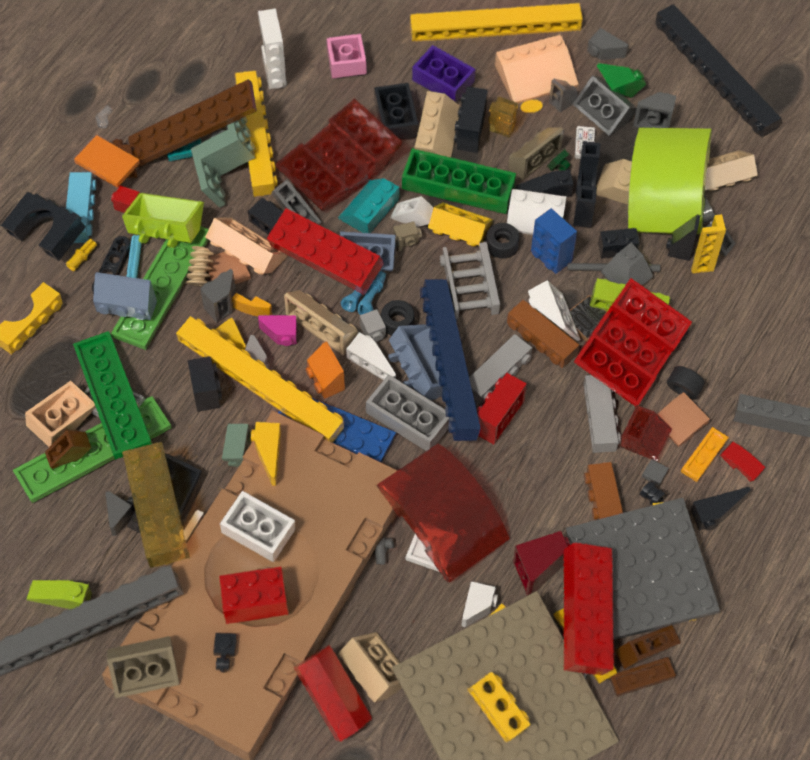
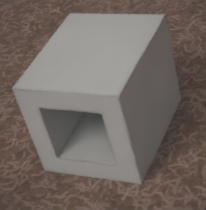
[360,309,386,342]

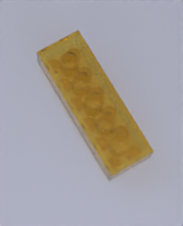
[122,442,190,568]

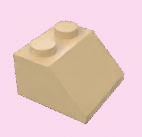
[596,159,632,204]

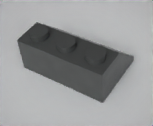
[573,76,637,136]

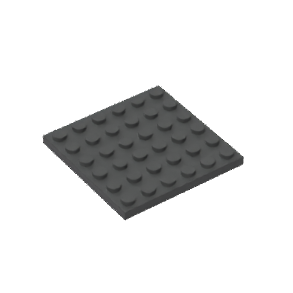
[566,498,720,640]

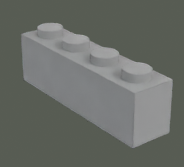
[469,334,532,405]
[583,375,621,453]

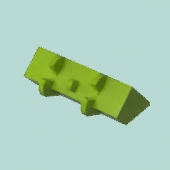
[122,193,204,248]

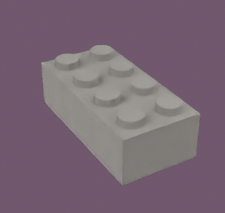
[366,374,449,453]

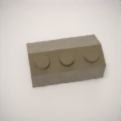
[508,128,564,181]
[107,636,179,698]

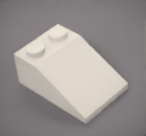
[528,280,581,341]

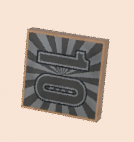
[569,295,606,342]

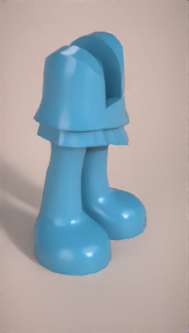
[341,271,386,315]

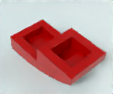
[720,442,765,482]

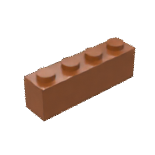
[507,300,579,368]
[584,462,623,520]

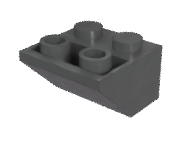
[200,269,236,323]

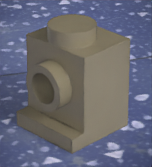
[393,221,422,251]

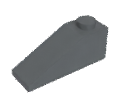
[271,180,321,225]

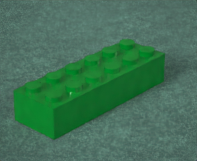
[402,148,516,214]

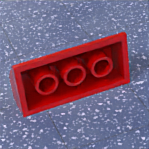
[294,645,372,742]

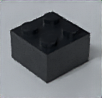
[187,356,223,412]

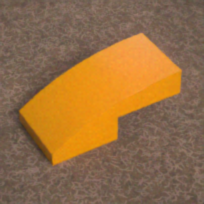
[232,293,272,316]

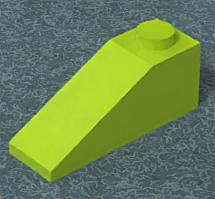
[26,580,92,609]

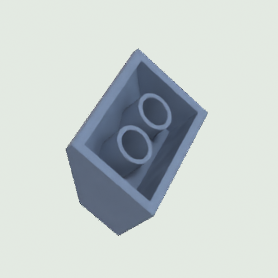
[340,231,396,271]
[93,272,157,320]

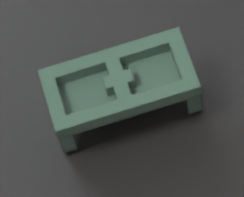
[222,424,252,467]

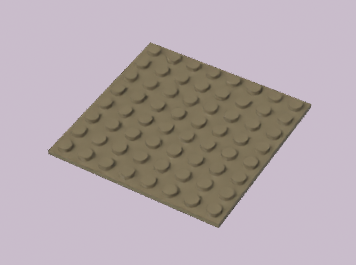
[392,591,619,760]

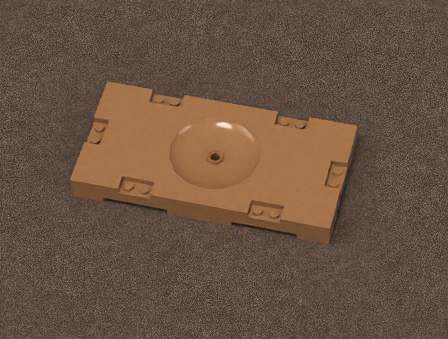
[102,411,411,760]

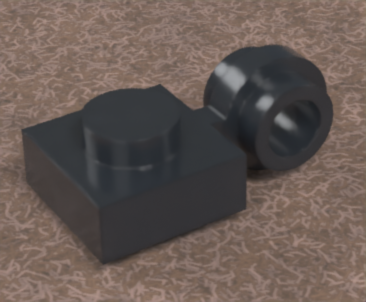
[213,633,237,673]

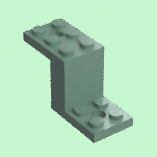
[191,117,255,208]

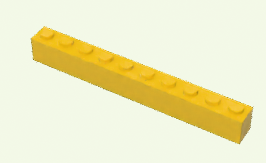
[410,3,582,42]
[176,316,344,443]

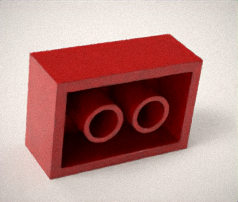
[477,373,527,445]
[219,566,288,624]

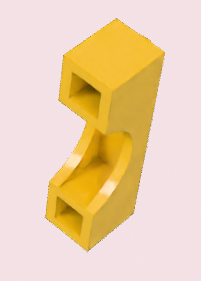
[0,282,63,355]

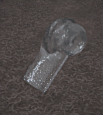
[96,106,113,129]

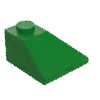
[596,63,646,98]

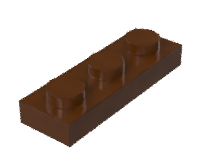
[609,657,676,697]

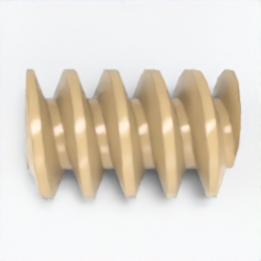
[186,246,214,286]

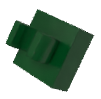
[547,149,570,171]

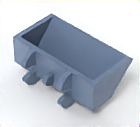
[388,324,443,400]

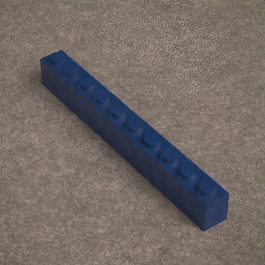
[420,279,481,441]

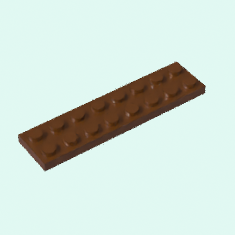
[128,79,257,168]

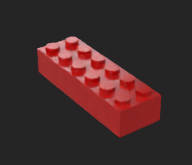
[267,208,383,295]
[564,542,613,676]

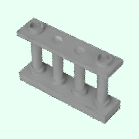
[440,242,500,320]

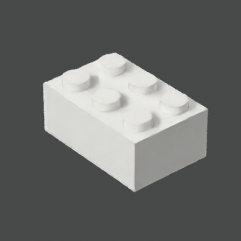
[220,491,295,562]

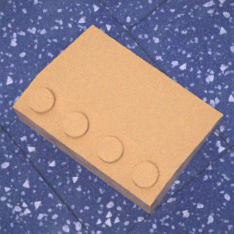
[495,35,578,104]

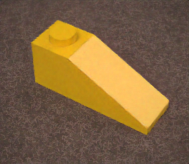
[251,422,281,486]

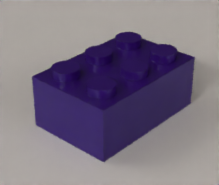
[412,45,475,103]

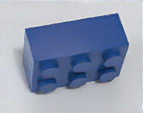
[531,208,577,274]

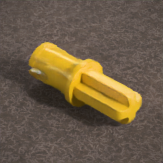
[65,239,97,271]

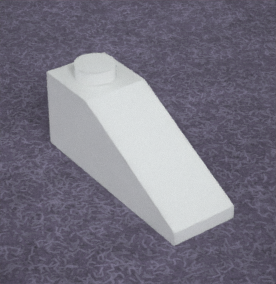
[346,332,396,380]

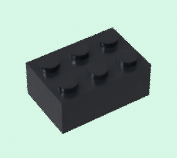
[374,82,418,142]
[454,86,488,153]

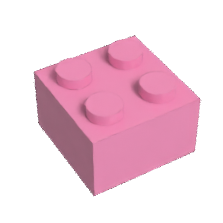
[326,34,366,78]

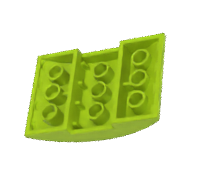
[628,128,712,235]

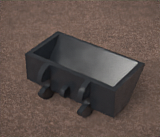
[127,452,202,540]

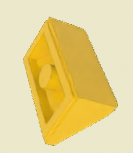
[216,318,246,350]

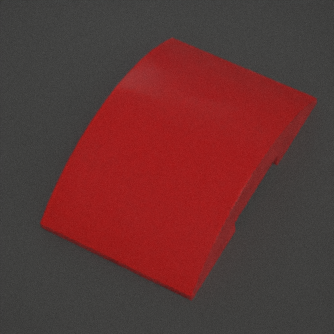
[574,278,692,407]

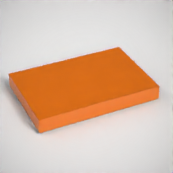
[74,135,140,188]

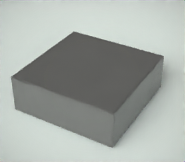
[642,459,669,486]

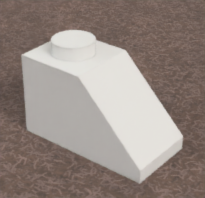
[391,196,433,227]
[462,582,498,627]

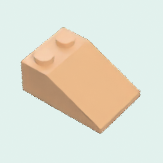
[25,381,96,447]

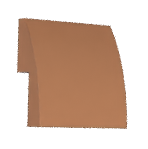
[653,392,710,447]

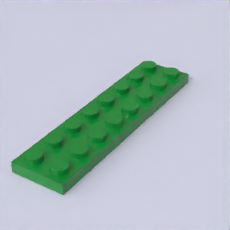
[73,331,153,460]

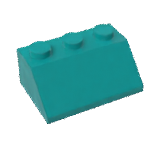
[338,178,399,233]

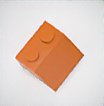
[305,342,345,399]

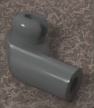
[375,537,394,565]

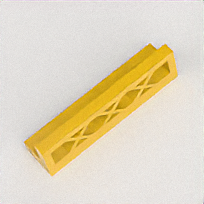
[691,214,726,273]

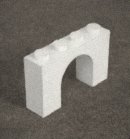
[258,9,286,89]

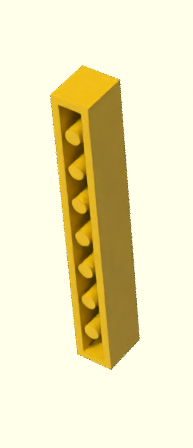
[235,71,278,197]

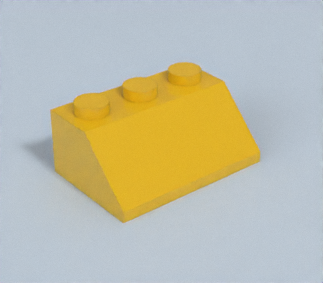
[428,202,493,246]

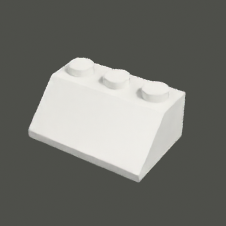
[507,189,566,235]

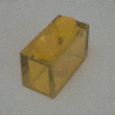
[488,96,518,138]

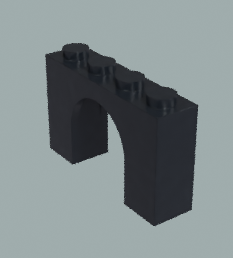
[573,141,601,228]
[1,191,86,261]

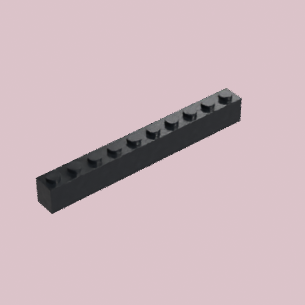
[655,4,781,138]

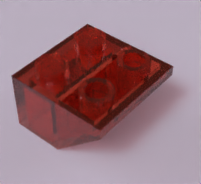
[621,405,672,461]

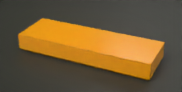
[681,427,729,482]

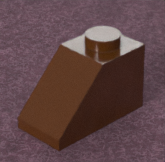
[45,430,91,468]

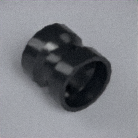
[639,480,667,506]

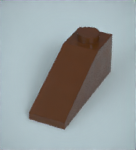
[615,625,681,669]

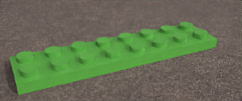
[111,226,209,350]
[13,396,171,503]

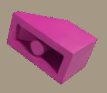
[258,315,297,346]

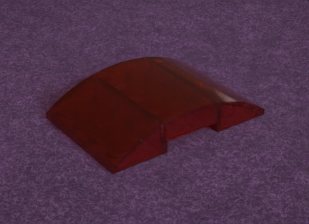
[275,98,402,211]
[376,443,510,583]

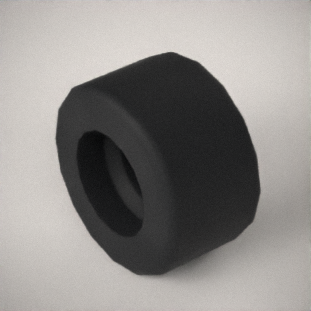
[486,223,520,259]
[381,300,415,336]
[667,366,705,400]

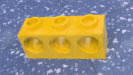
[467,672,530,742]

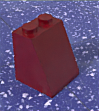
[513,531,570,596]

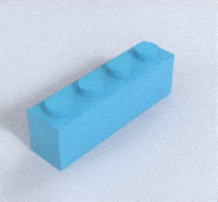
[66,172,97,243]

